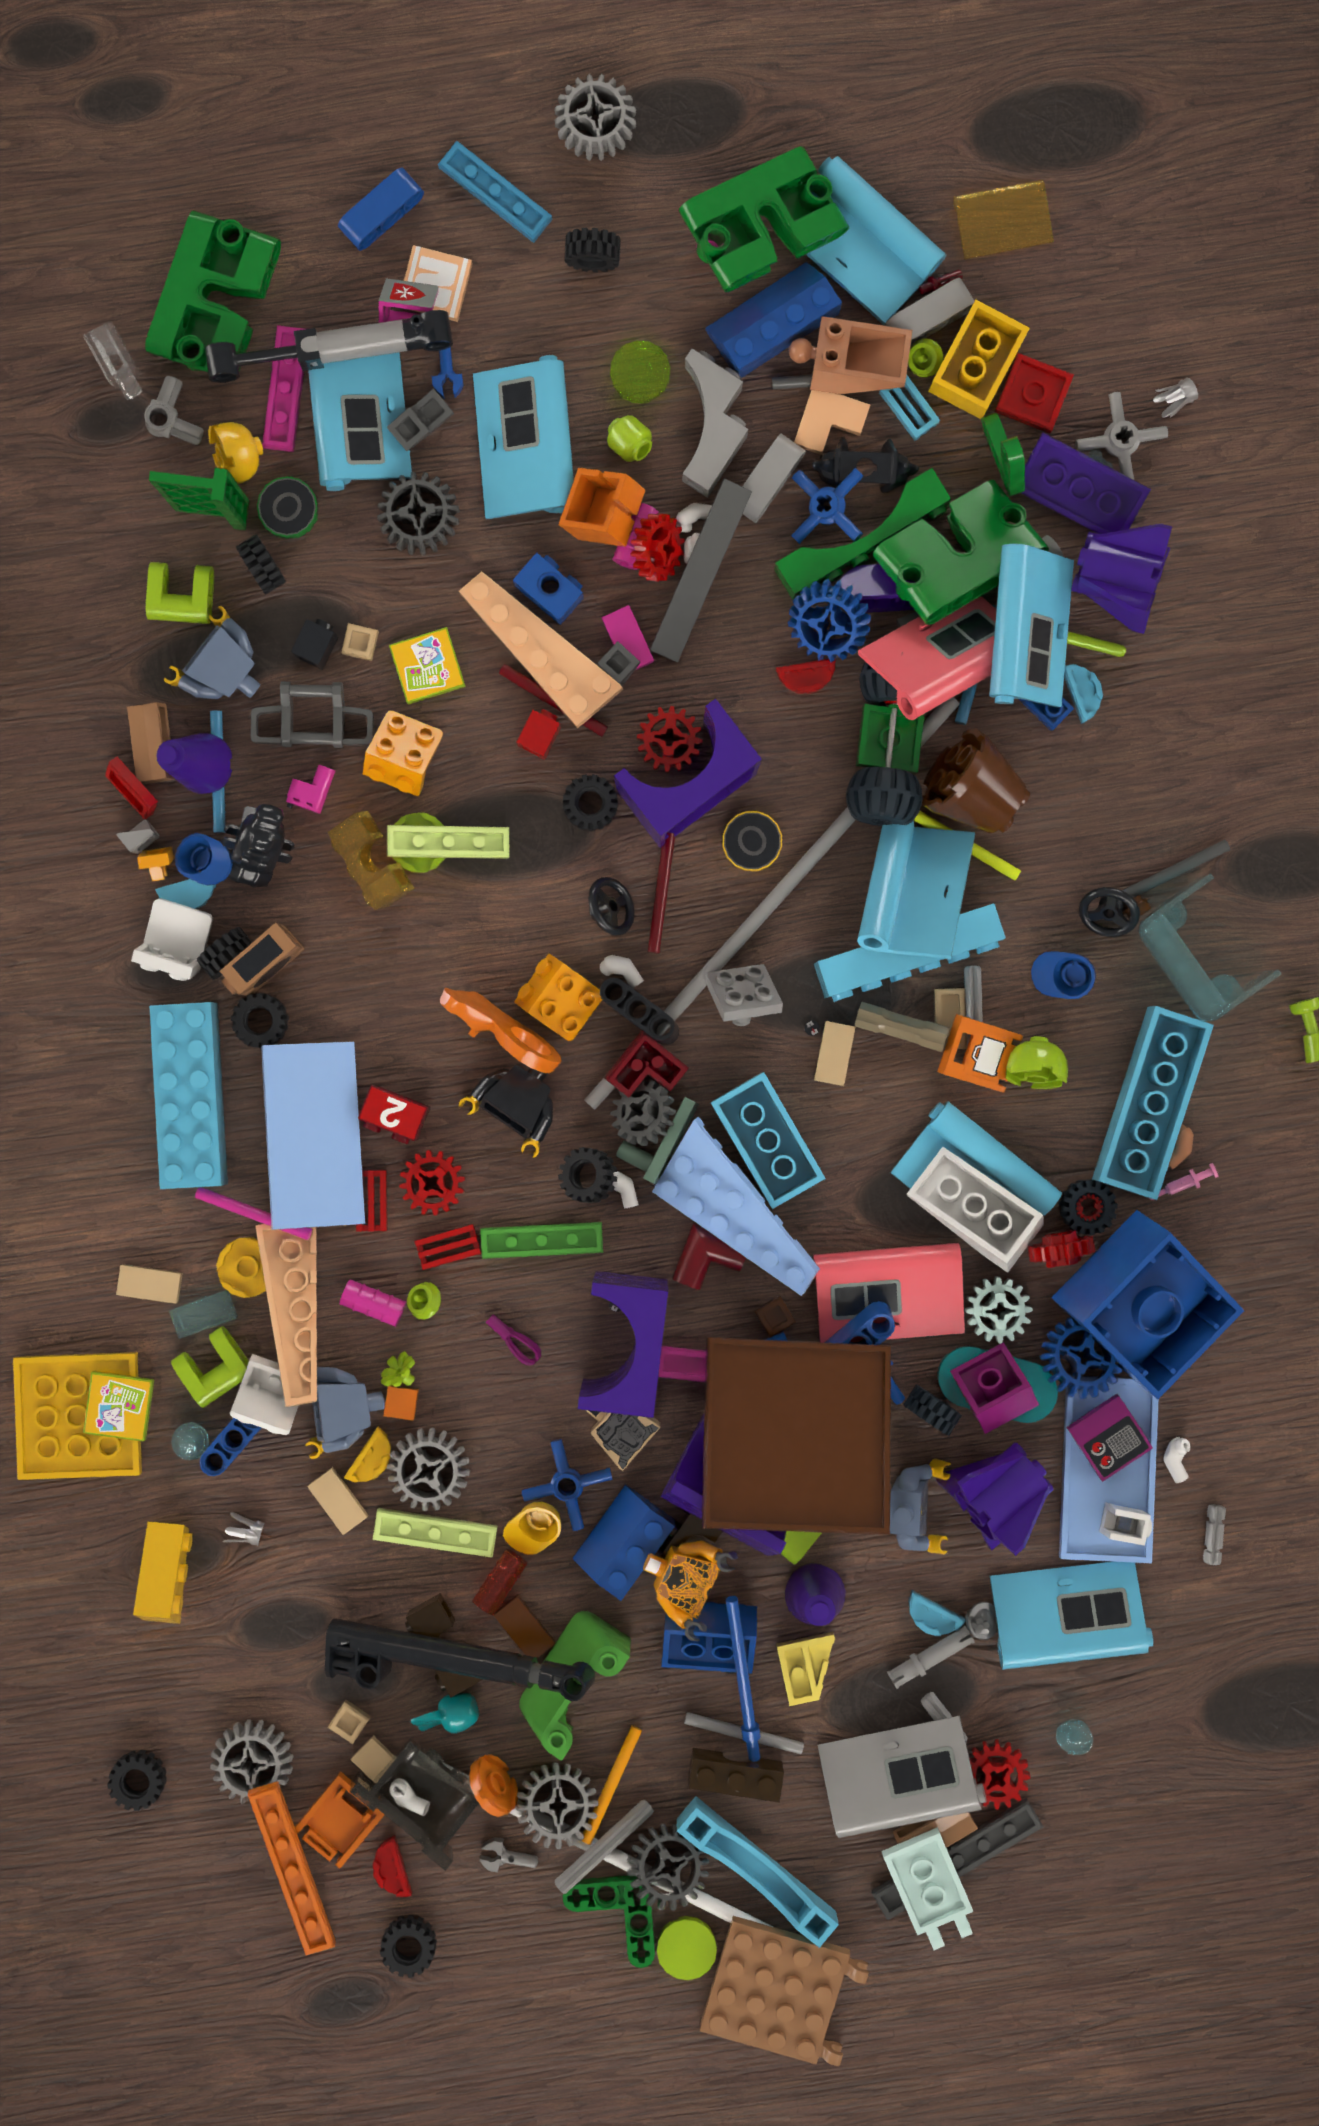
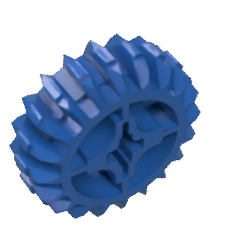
[788,579,871,662]
[1040,1317,1123,1399]

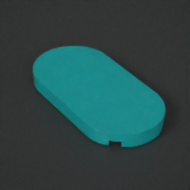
[937,1346,1058,1423]

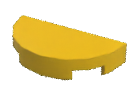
[344,1426,391,1482]

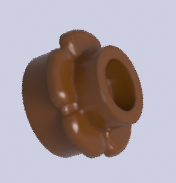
[1123,895,1152,919]

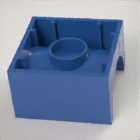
[1051,1210,1244,1399]

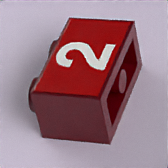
[358,1085,431,1144]

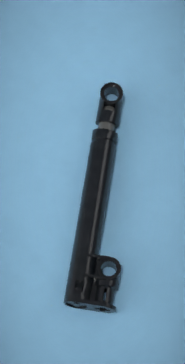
[325,1618,595,1701]

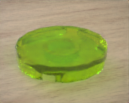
[610,340,670,403]

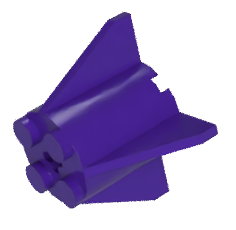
[1071,524,1172,634]
[936,1442,1054,1556]

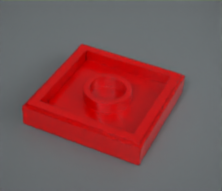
[994,353,1074,434]

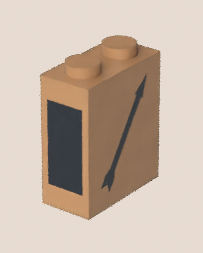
[220,923,305,996]

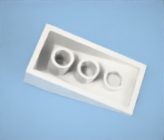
[907,1147,1044,1273]

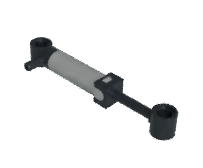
[205,310,453,383]

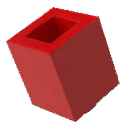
[516,709,561,760]

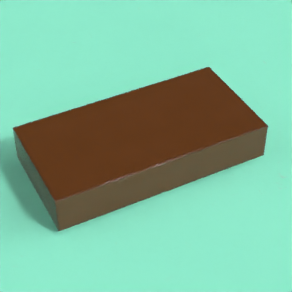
[494,1594,556,1658]

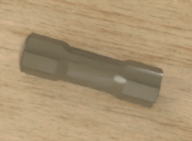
[855,1002,950,1052]

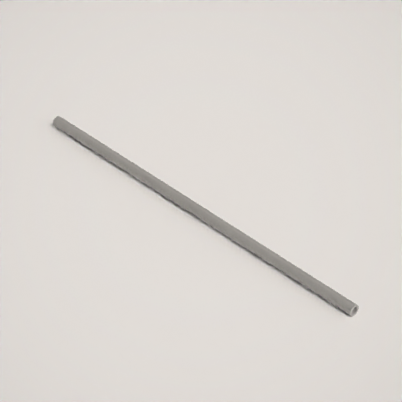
[584,697,960,1110]

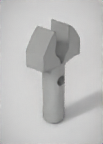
[480,1837,538,1873]

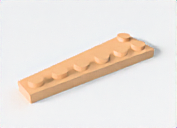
[459,571,623,729]
[255,1224,317,1407]

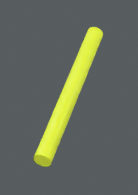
[913,811,1021,881]

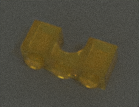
[327,811,415,910]

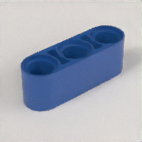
[338,167,424,251]
[824,1301,895,1345]
[200,1418,262,1476]

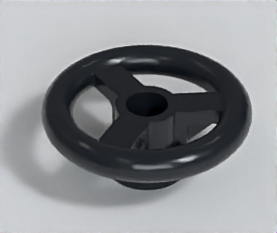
[588,877,635,936]
[1079,887,1140,937]

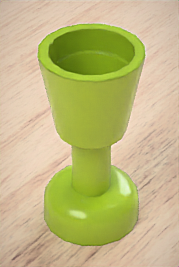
[1289,997,1319,1063]

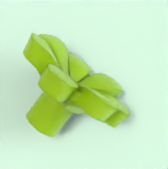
[381,1351,415,1387]

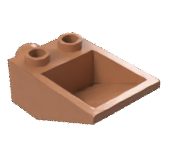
[789,316,913,394]

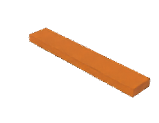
[248,1781,336,1956]

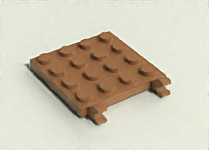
[700,1916,869,2066]

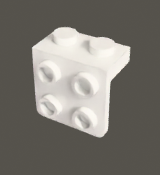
[131,898,213,981]
[230,1354,299,1435]

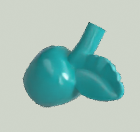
[411,1692,479,1733]

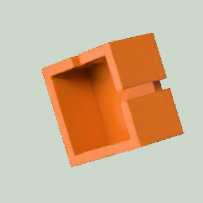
[558,468,645,547]

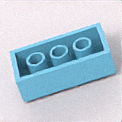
[710,1072,826,1209]

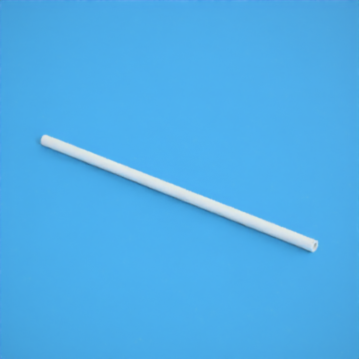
[411,1750,773,1927]

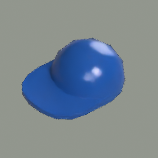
[175,833,233,886]
[1031,951,1096,999]

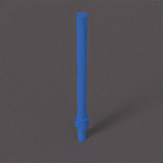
[726,1596,761,1762]

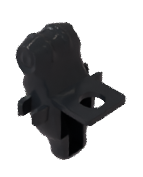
[222,804,295,888]

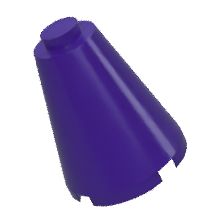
[156,733,232,794]
[785,1563,845,1626]

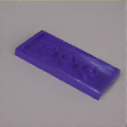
[1022,432,1151,534]

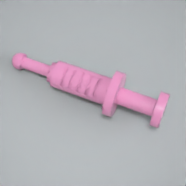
[1149,1163,1219,1200]

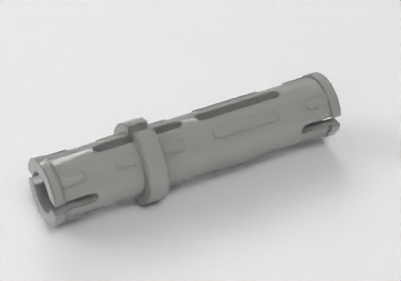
[887,1625,975,1689]

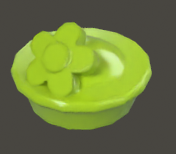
[908,338,943,378]
[407,1282,441,1320]

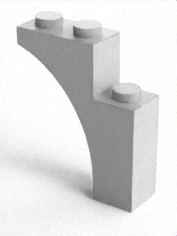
[682,349,748,498]

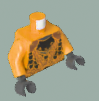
[643,1540,738,1641]

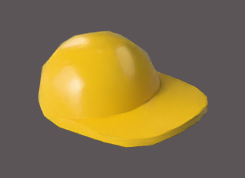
[503,1502,562,1555]

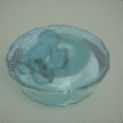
[171,1422,209,1461]
[1056,1719,1093,1755]

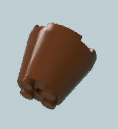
[922,728,1030,833]

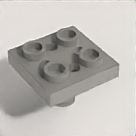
[705,964,783,1026]

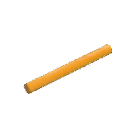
[581,1725,642,1845]

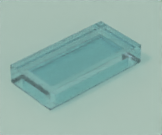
[169,1290,238,1339]

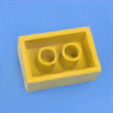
[928,299,1030,419]

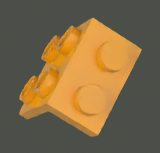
[362,711,443,797]
[514,953,602,1041]

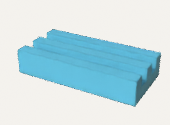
[879,374,940,441]

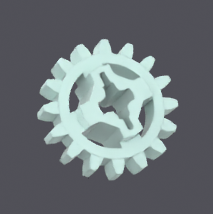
[965,1276,1033,1344]

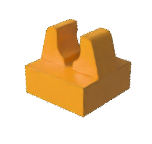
[137,847,174,881]

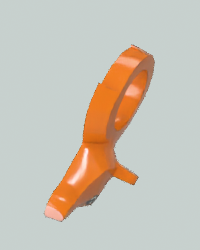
[440,988,562,1073]

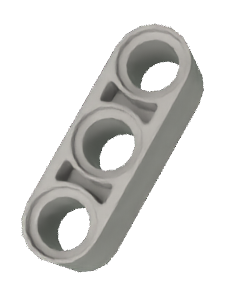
[885,278,974,346]
[742,433,806,523]

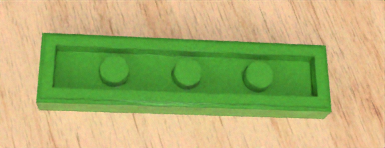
[480,1222,603,1259]

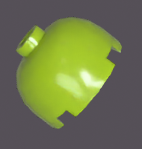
[1005,1036,1068,1089]

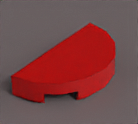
[775,659,836,694]
[373,1835,412,1897]

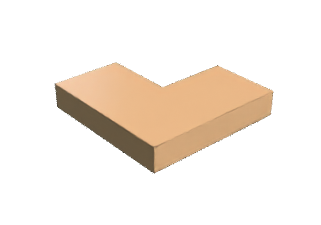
[794,390,870,455]

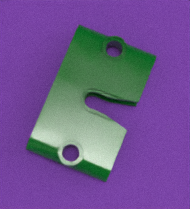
[678,146,849,293]
[145,210,281,372]
[873,480,1049,625]

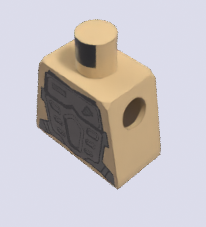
[586,1410,660,1471]

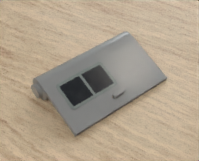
[817,1716,987,1838]

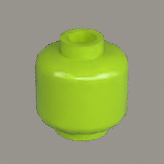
[607,415,652,462]

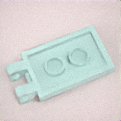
[881,1827,974,1950]

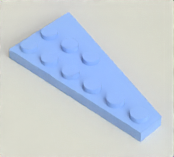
[652,1117,820,1296]

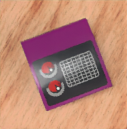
[1066,1394,1153,1482]

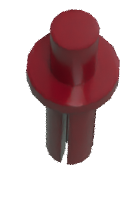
[919,269,963,294]

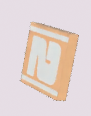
[404,245,473,322]

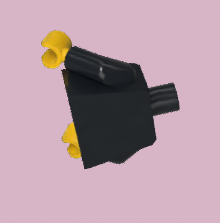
[459,1065,553,1158]

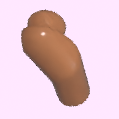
[1168,1124,1194,1170]

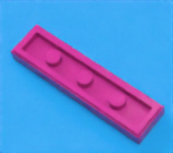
[262,325,304,452]

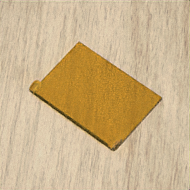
[953,179,1054,260]

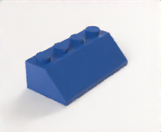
[705,262,842,379]

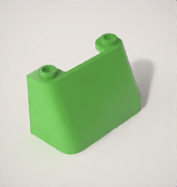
[519,1611,631,1761]

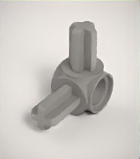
[144,376,204,445]

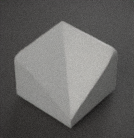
[116,820,160,854]

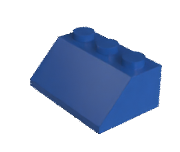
[572,1484,675,1601]
[661,1602,757,1674]

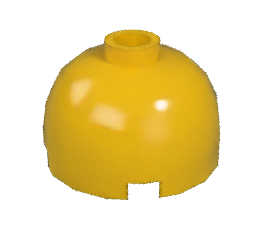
[208,422,263,484]

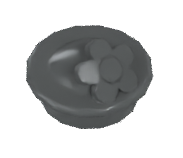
[966,1602,998,1640]

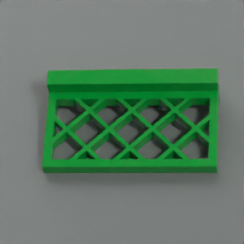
[149,468,250,530]

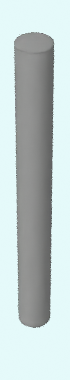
[684,1712,804,1755]

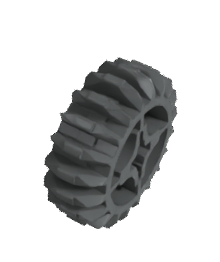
[377,471,460,556]
[627,1824,709,1911]

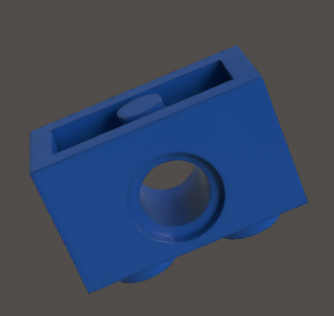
[513,552,584,625]

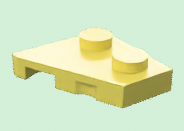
[776,1632,835,1706]

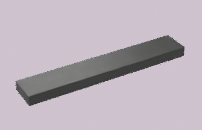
[650,479,752,662]
[871,1798,1043,1921]

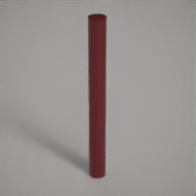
[499,664,608,737]
[648,832,675,954]

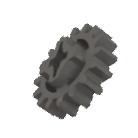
[610,1080,676,1146]

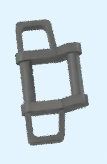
[251,681,374,748]

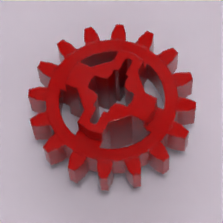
[630,513,685,582]
[637,706,703,773]
[399,1149,466,1216]
[1028,1231,1096,1268]
[969,1739,1031,1810]

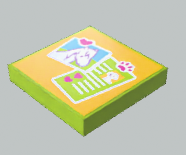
[389,627,466,705]
[83,1371,154,1441]

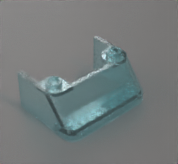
[1138,873,1281,1022]

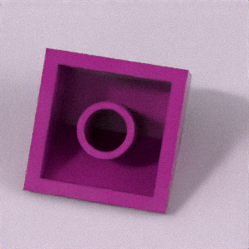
[950,1342,1039,1434]

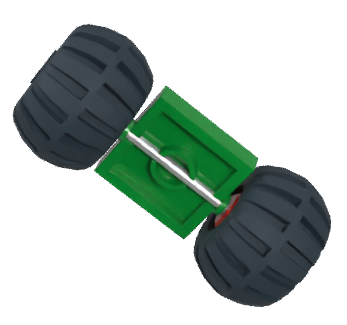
[846,652,924,826]

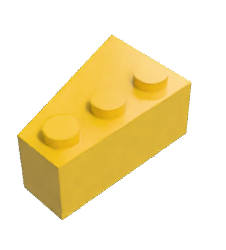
[133,1522,192,1624]

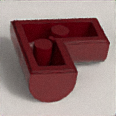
[604,1031,689,1098]
[672,1222,746,1290]

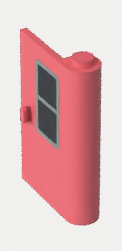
[858,596,997,720]
[813,1243,965,1343]

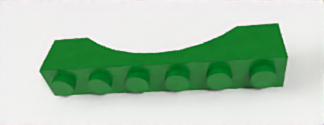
[774,468,951,600]

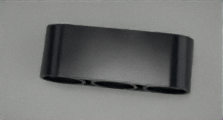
[600,978,679,1045]

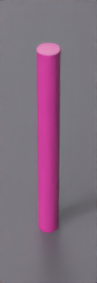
[195,1187,313,1240]

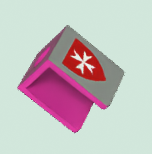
[379,278,439,323]

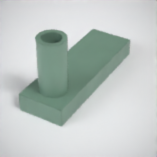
[616,1097,699,1184]

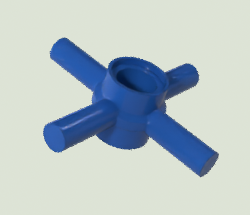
[522,1439,613,1531]

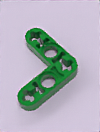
[981,413,1025,496]
[563,1875,655,1968]

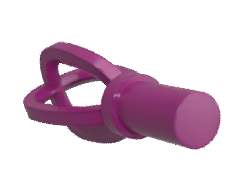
[486,1314,541,1366]

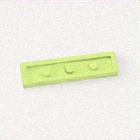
[387,825,510,859]
[373,1508,498,1558]

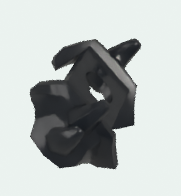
[812,437,919,493]

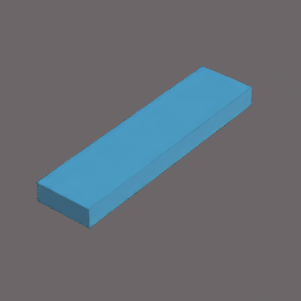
[438,141,552,243]

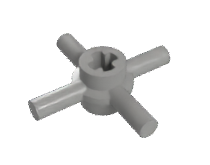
[1075,392,1168,480]

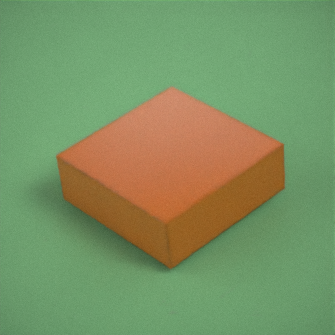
[384,1385,419,1421]

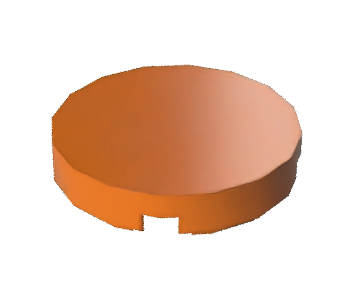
[469,1754,518,1817]

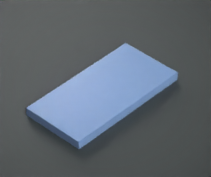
[261,1042,365,1230]
[1059,1375,1159,1563]

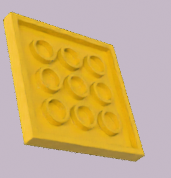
[13,1352,142,1480]

